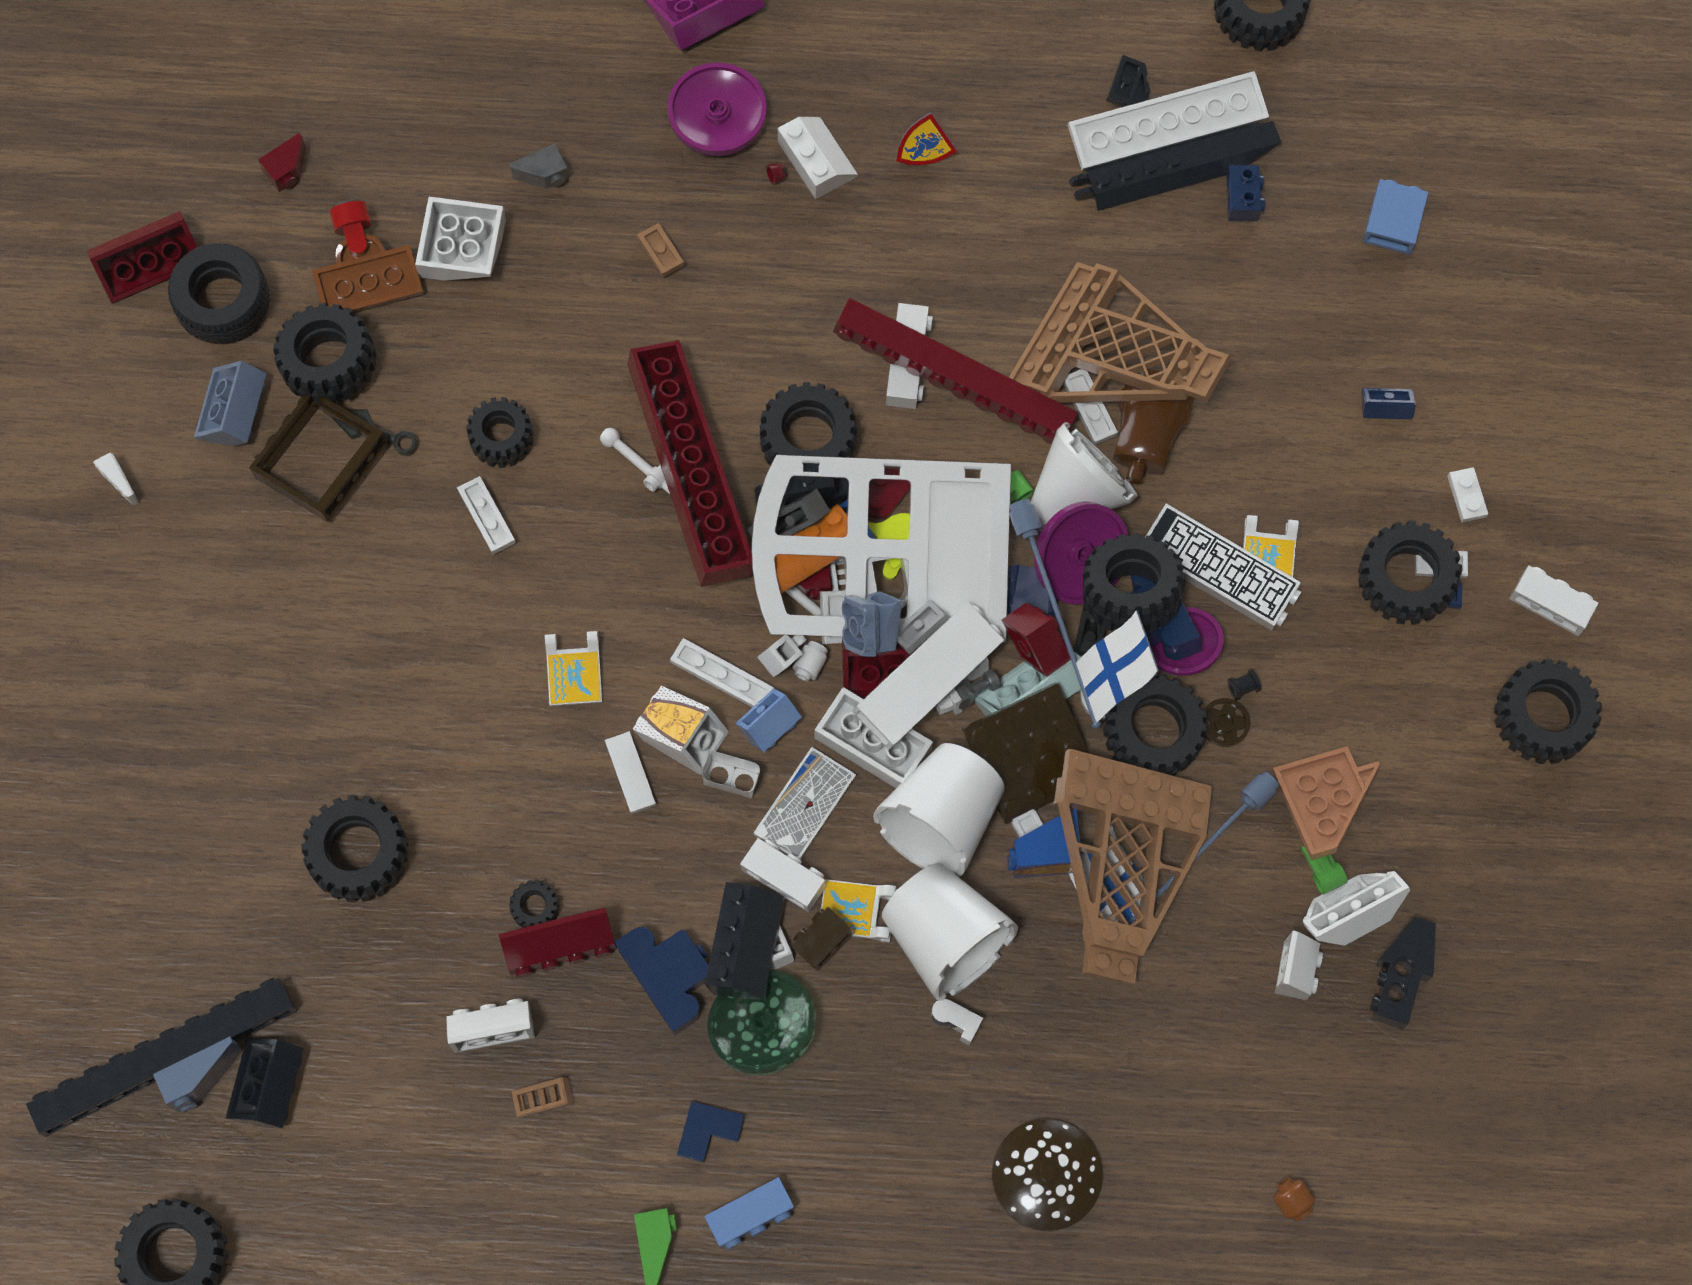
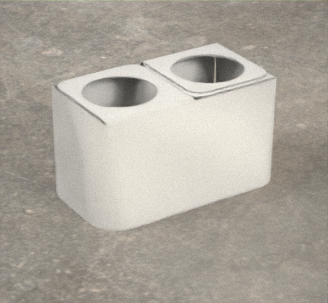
[702,750,760,799]

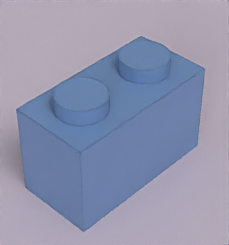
[736,688,802,752]

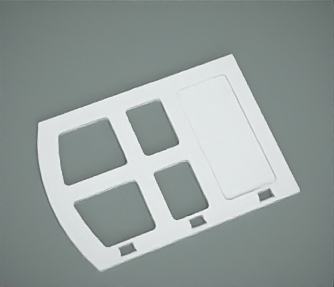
[752,455,1011,642]

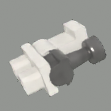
[935,657,1001,715]

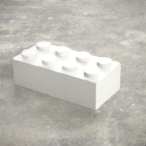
[815,687,933,788]

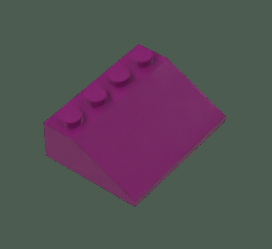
[644,0,765,50]

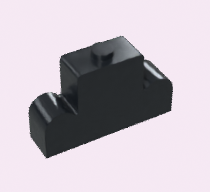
[754,464,849,508]

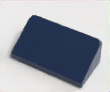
[1362,388,1416,419]

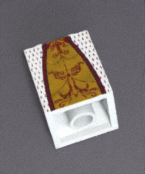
[633,686,729,775]

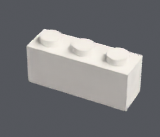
[1509,566,1598,636]
[740,838,826,913]

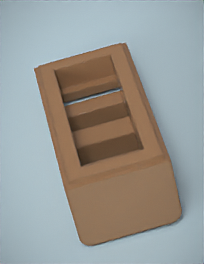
[511,1077,574,1118]

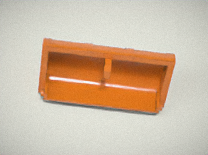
[774,504,848,594]

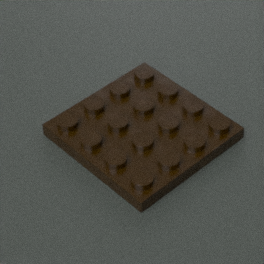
[961,682,1089,824]

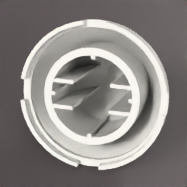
[1030,422,1138,532]

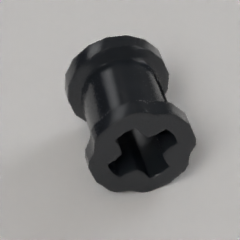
[1227,669,1261,700]

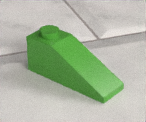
[634,1208,677,1285]

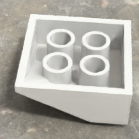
[415,197,506,281]

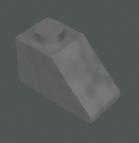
[509,144,569,189]

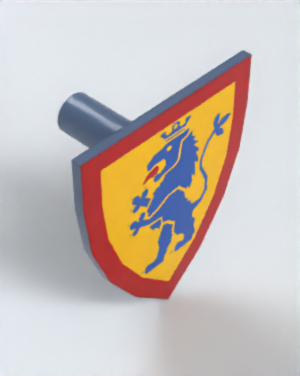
[896,112,958,165]

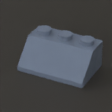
[194,361,266,446]

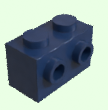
[1226,165,1265,221]

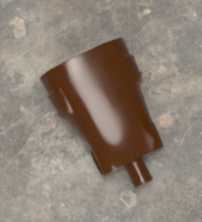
[1113,369,1195,484]

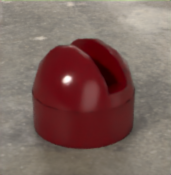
[766,162,787,184]

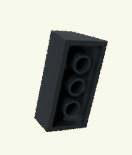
[705,882,785,1000]

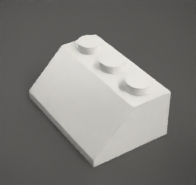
[778,117,858,199]
[446,999,535,1053]

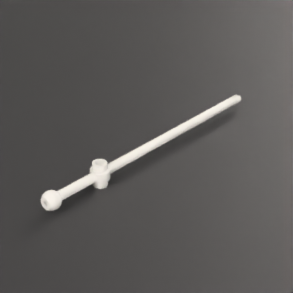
[600,428,821,616]

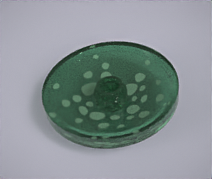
[707,971,816,1075]

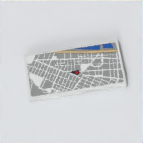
[754,747,856,860]

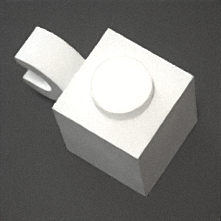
[757,635,806,677]

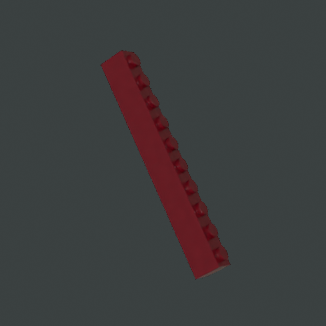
[833,297,1078,444]

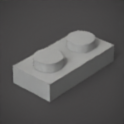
[897,600,948,655]

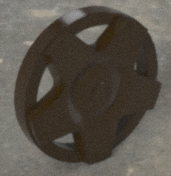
[1204,698,1250,747]

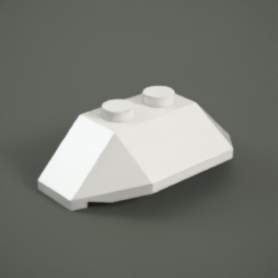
[1303,871,1410,946]

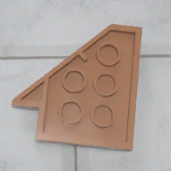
[1272,746,1380,860]

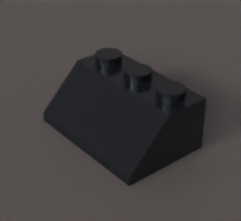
[225,1038,304,1129]

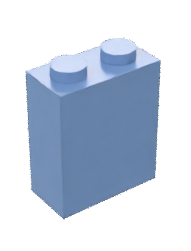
[1362,179,1428,255]

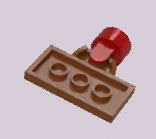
[312,199,424,312]

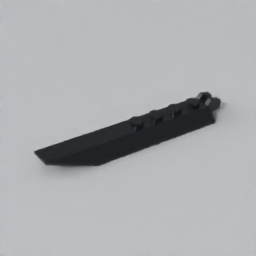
[1069,121,1281,211]

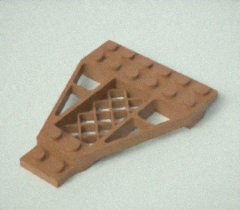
[1009,262,1231,403]
[1054,749,1212,985]

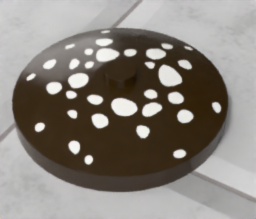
[992,1119,1102,1232]

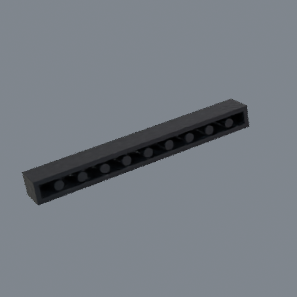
[26,978,297,1137]

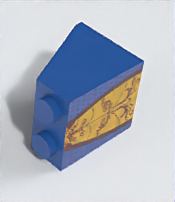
[1007,809,1082,879]

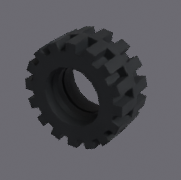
[509,880,559,928]

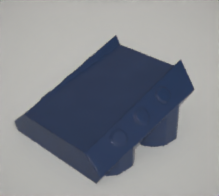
[1006,564,1057,619]

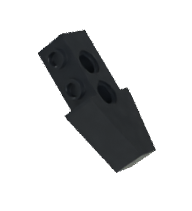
[1370,917,1436,1030]

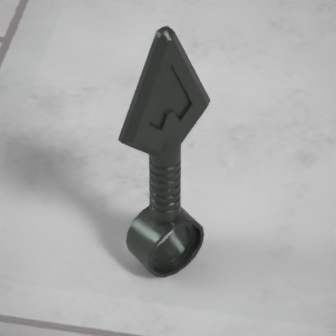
[330,409,418,456]

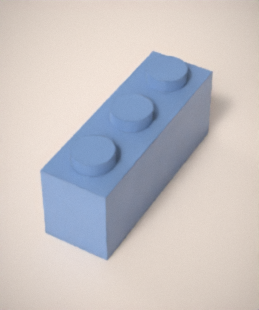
[704,1177,794,1250]

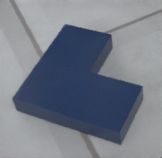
[677,1101,744,1163]

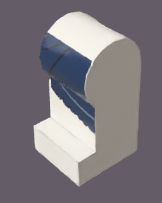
[931,999,983,1046]

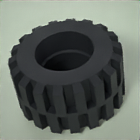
[466,397,533,468]

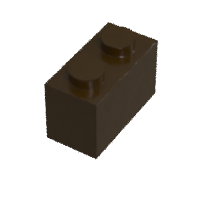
[791,907,855,971]

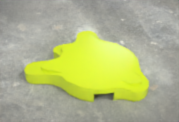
[868,513,910,580]

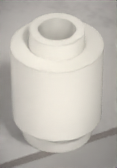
[793,641,828,682]

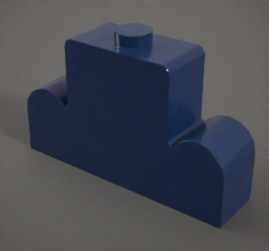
[1130,575,1202,660]
[614,927,709,1036]

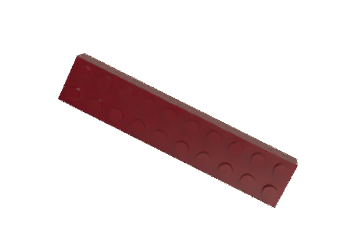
[627,340,753,587]

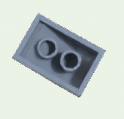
[153,1037,242,1113]

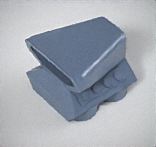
[841,592,901,657]

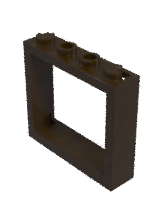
[249,395,389,523]

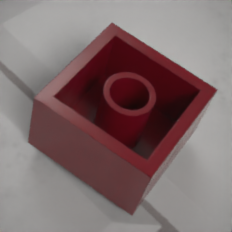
[1001,602,1071,677]

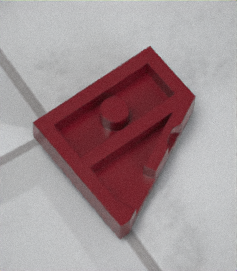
[868,468,911,520]

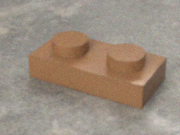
[637,223,684,278]

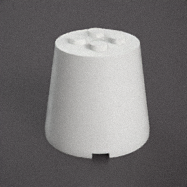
[873,743,1005,877]
[882,863,1018,1000]

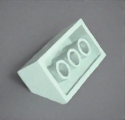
[974,650,1081,716]

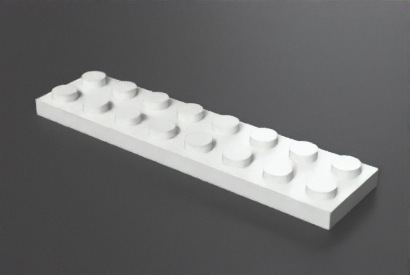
[1068,71,1269,171]

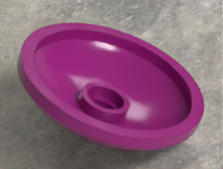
[1151,607,1224,676]

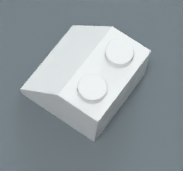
[1275,931,1323,1000]

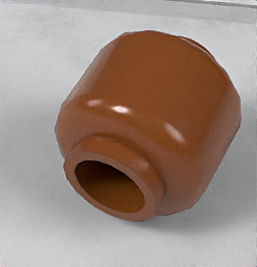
[1273,1178,1315,1221]

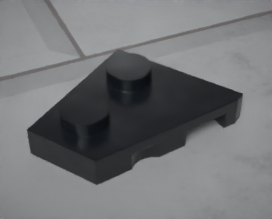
[1106,55,1150,107]

